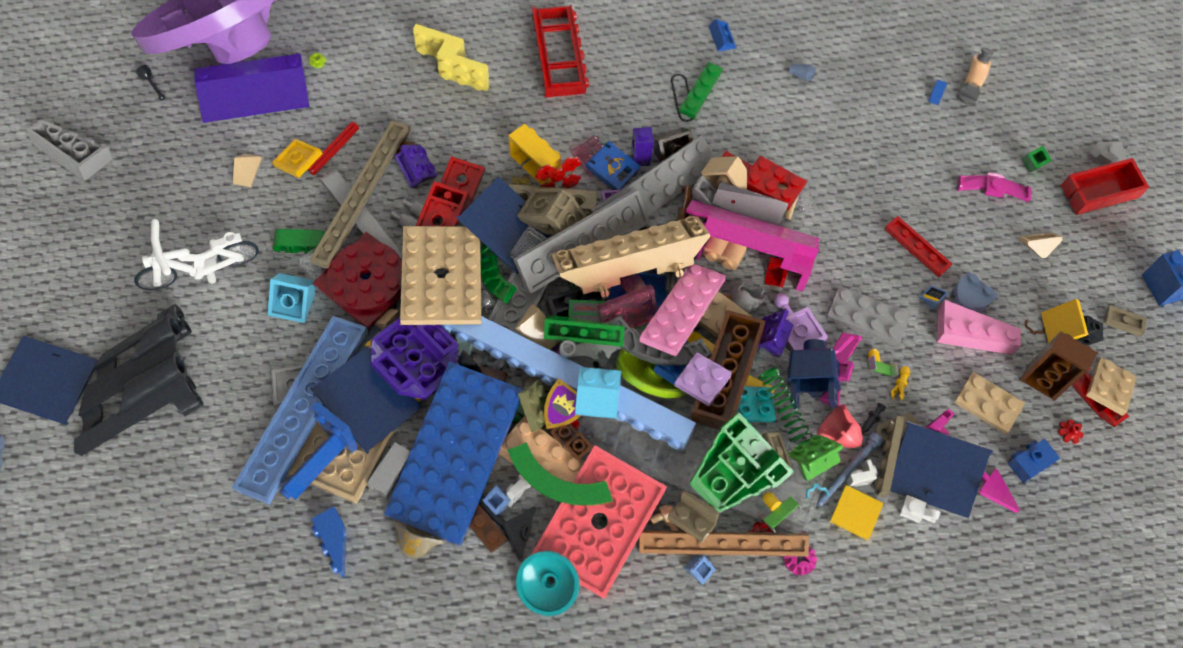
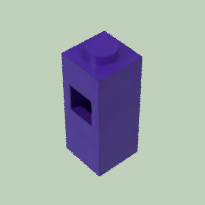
[630,127,654,166]

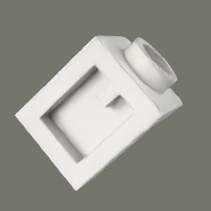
[846,459,877,487]

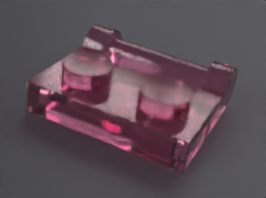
[570,136,602,178]

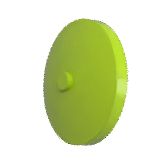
[616,349,687,398]

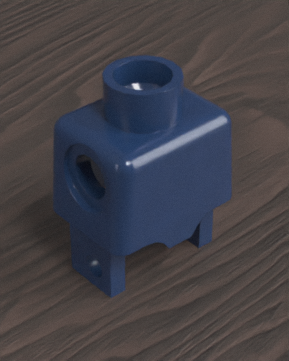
[787,339,841,409]

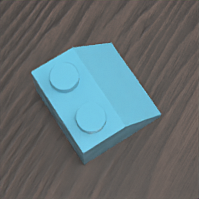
[267,273,315,323]
[575,367,621,419]

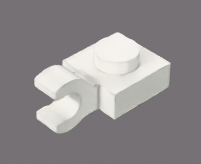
[505,474,531,507]
[900,495,940,523]

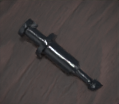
[861,402,886,435]

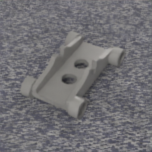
[559,328,639,368]

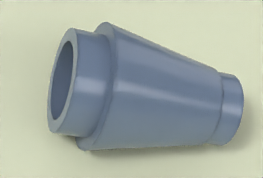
[789,63,816,81]

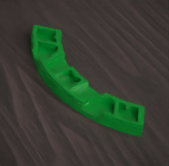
[480,243,517,304]
[508,443,613,506]

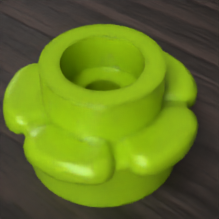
[309,53,326,68]

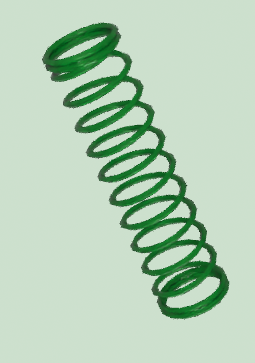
[758,367,813,447]

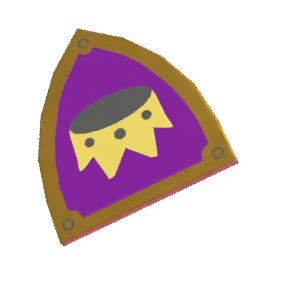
[544,379,581,429]

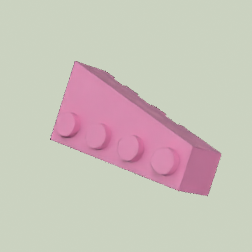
[937,300,1021,355]

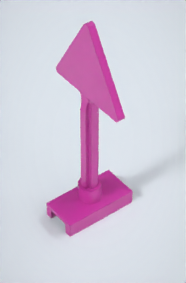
[925,408,1020,513]

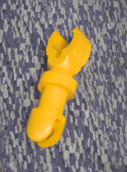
[891,366,910,401]

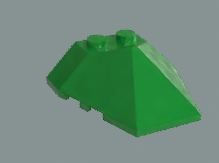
[689,412,794,513]

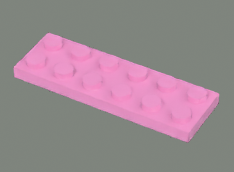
[640,264,726,356]

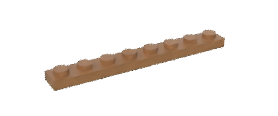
[639,530,809,556]

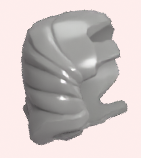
[730,282,765,313]

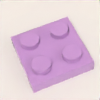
[675,352,732,406]

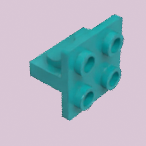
[738,386,776,422]

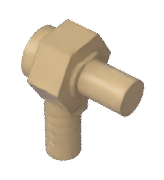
[649,505,680,531]

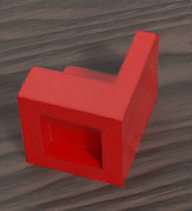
[764,257,787,288]

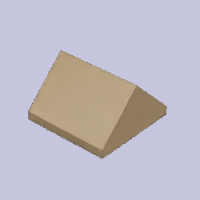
[516,304,561,350]

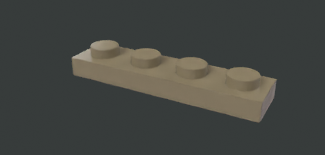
[875,416,905,498]

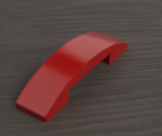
[1073,368,1130,427]

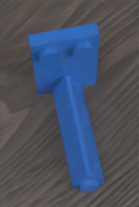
[279,402,358,500]

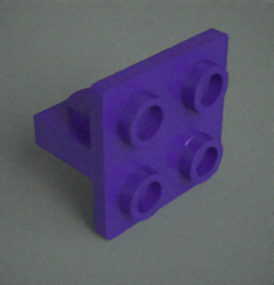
[394,145,437,188]
[758,308,794,357]

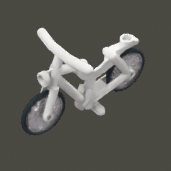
[134,219,259,290]

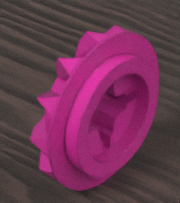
[783,546,817,575]

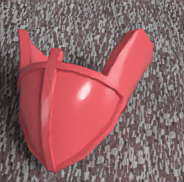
[816,404,863,448]

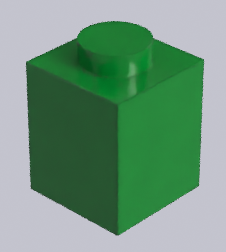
[1021,146,1052,173]

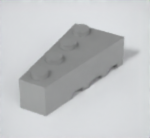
[27,120,113,181]

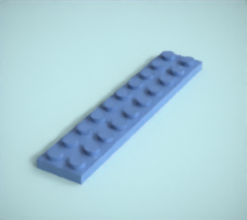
[232,316,368,505]

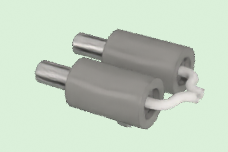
[391,198,435,227]

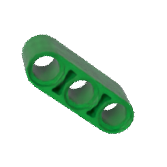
[272,229,326,254]

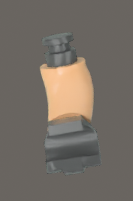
[957,47,994,105]

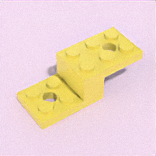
[413,24,489,91]

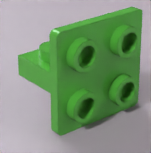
[788,435,843,481]

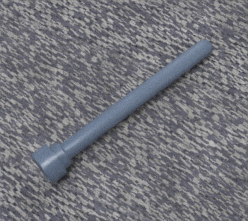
[816,432,884,506]

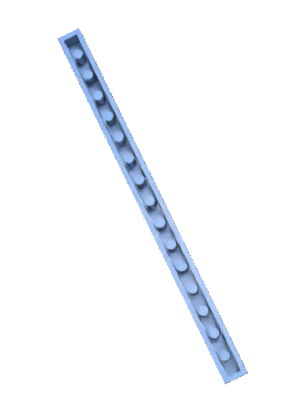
[441,316,696,451]

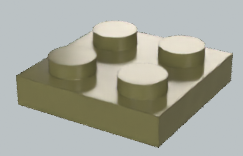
[518,379,546,432]

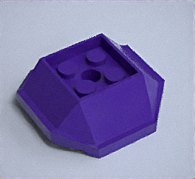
[370,318,458,400]

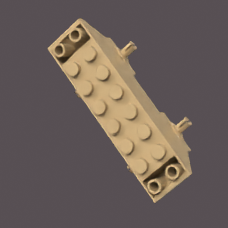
[551,216,710,297]

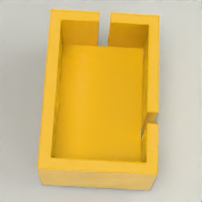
[508,124,561,185]

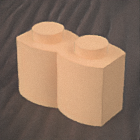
[703,236,747,270]

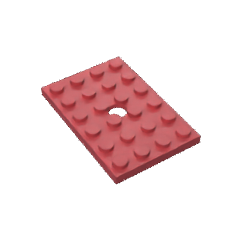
[531,445,667,599]

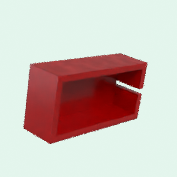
[1060,158,1150,215]

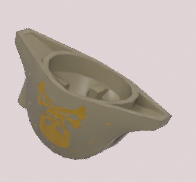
[394,520,446,559]

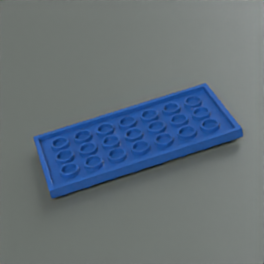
[384,361,523,546]

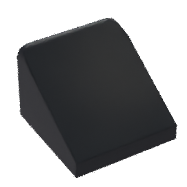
[457,350,482,374]

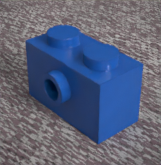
[1008,439,1060,483]

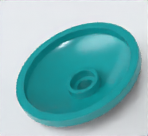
[516,551,580,616]

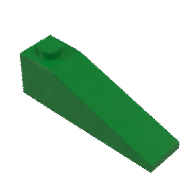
[544,315,625,347]

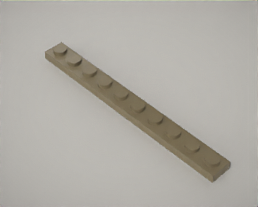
[310,120,408,269]

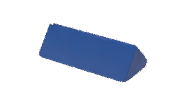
[708,19,737,51]

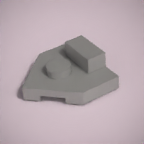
[1087,142,1127,166]

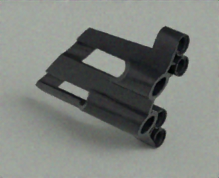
[74,304,204,456]

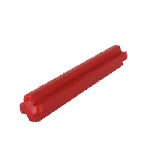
[308,122,359,175]

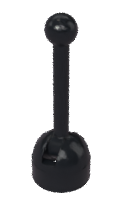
[136,65,166,101]

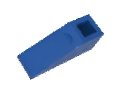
[311,506,347,578]

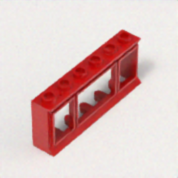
[532,4,589,98]

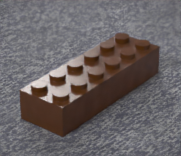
[691,310,765,431]

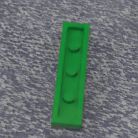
[679,61,723,119]

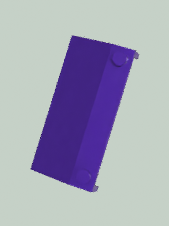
[194,53,310,123]

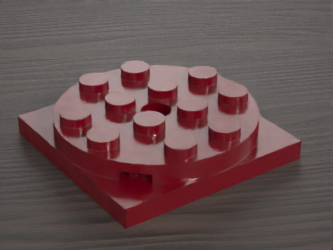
[312,232,402,330]

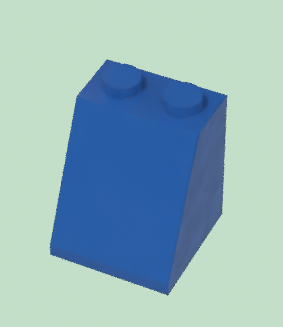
[1142,250,1183,306]

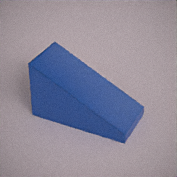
[928,80,948,105]

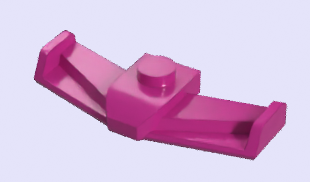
[958,172,1031,202]
[820,332,862,407]

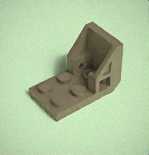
[517,189,586,235]

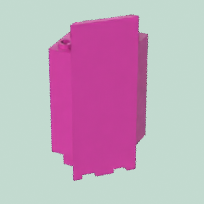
[686,200,819,292]

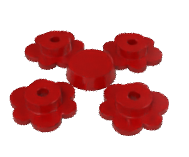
[535,157,581,189]

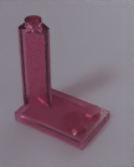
[596,273,657,328]

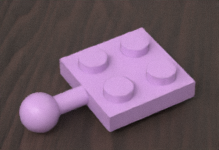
[774,293,828,351]

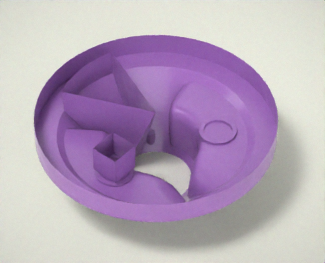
[132,0,276,64]

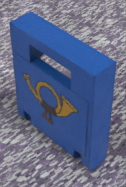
[585,141,641,190]

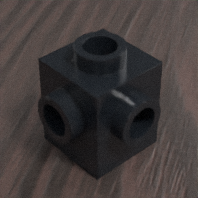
[1076,315,1103,345]

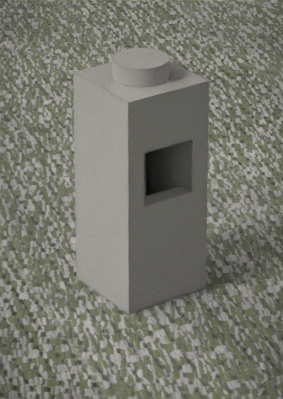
[367,442,412,499]

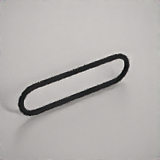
[671,74,693,122]

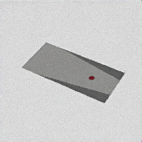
[711,182,788,225]

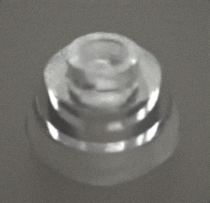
[481,291,497,315]

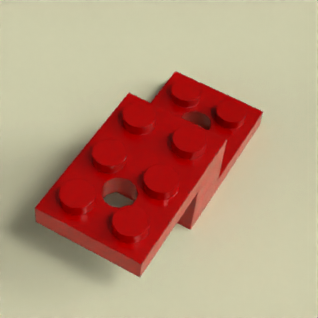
[722,151,807,210]
[415,156,486,227]

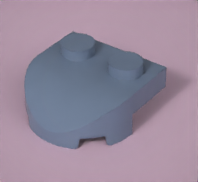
[951,272,998,313]

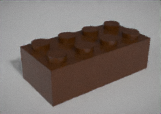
[1020,331,1098,401]

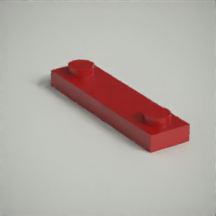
[884,216,953,278]

